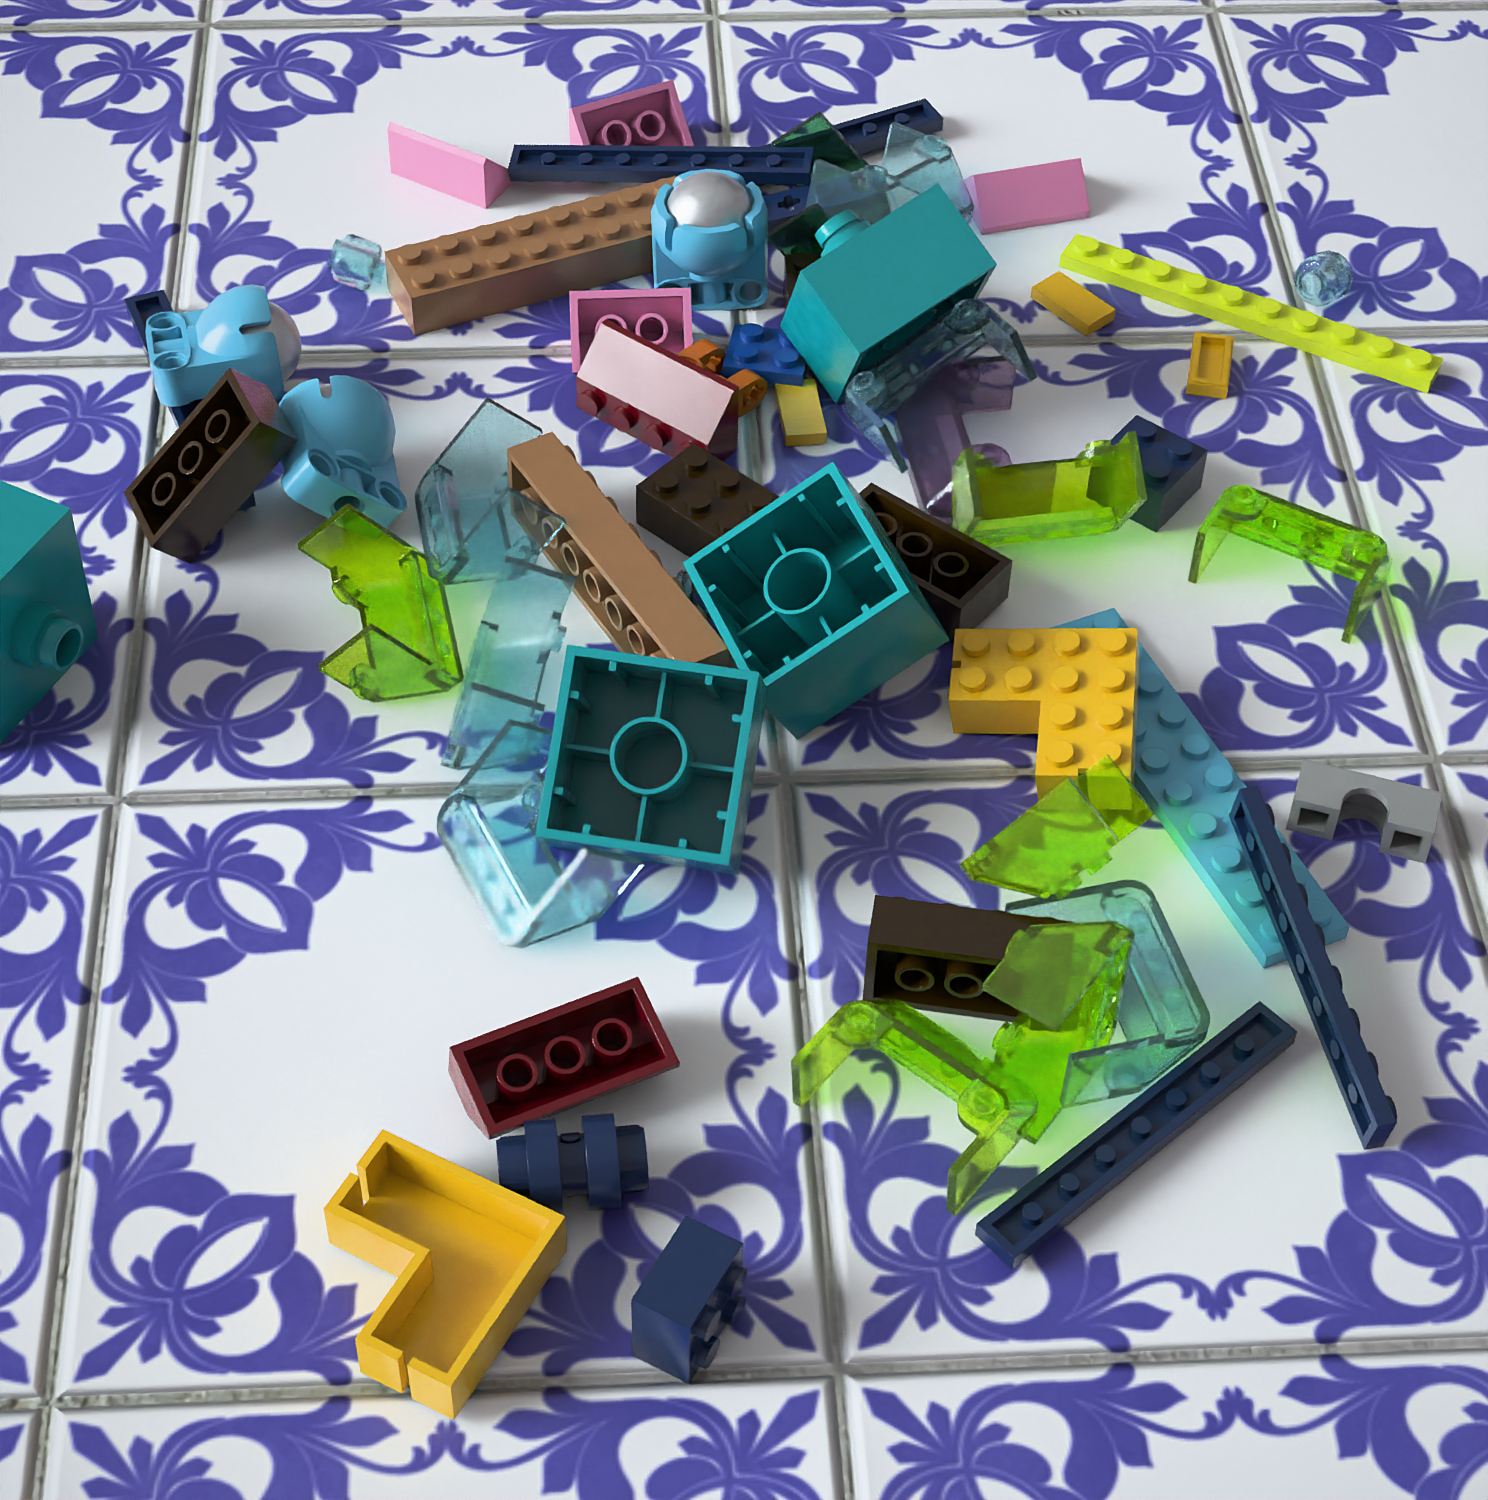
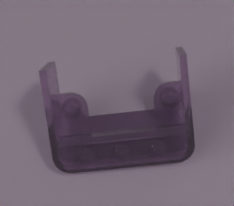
[894,354,1056,526]

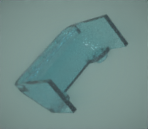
[803,122,974,226]
[844,299,1037,473]
[414,397,566,585]
[440,555,576,771]
[437,719,644,949]
[1005,879,1210,1109]

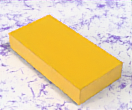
[1030,271,1116,336]
[1186,331,1234,399]
[774,379,827,447]

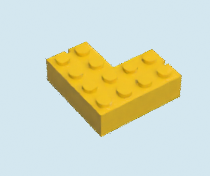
[948,628,1140,809]
[324,1129,567,1420]

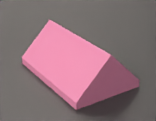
[569,79,694,183]
[387,122,514,209]
[957,158,1090,235]
[569,288,693,373]

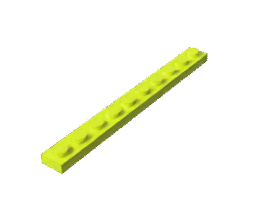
[1059,233,1444,393]

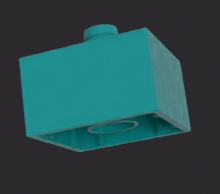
[780,183,997,404]
[682,461,949,740]
[0,480,99,744]
[535,645,767,875]

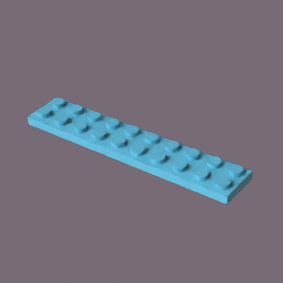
[1051,608,1350,968]

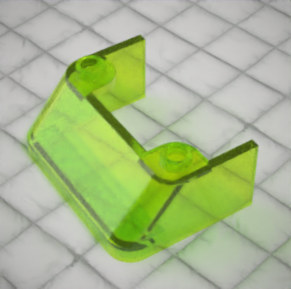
[951,431,1147,547]
[1188,485,1393,644]
[297,503,464,703]
[959,754,1155,900]
[966,921,1135,1145]
[791,999,1038,1216]

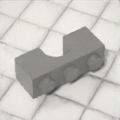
[1286,759,1443,863]

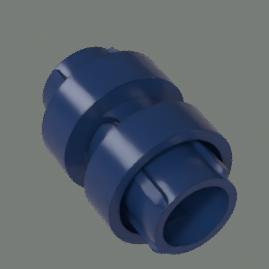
[496,1113,649,1214]

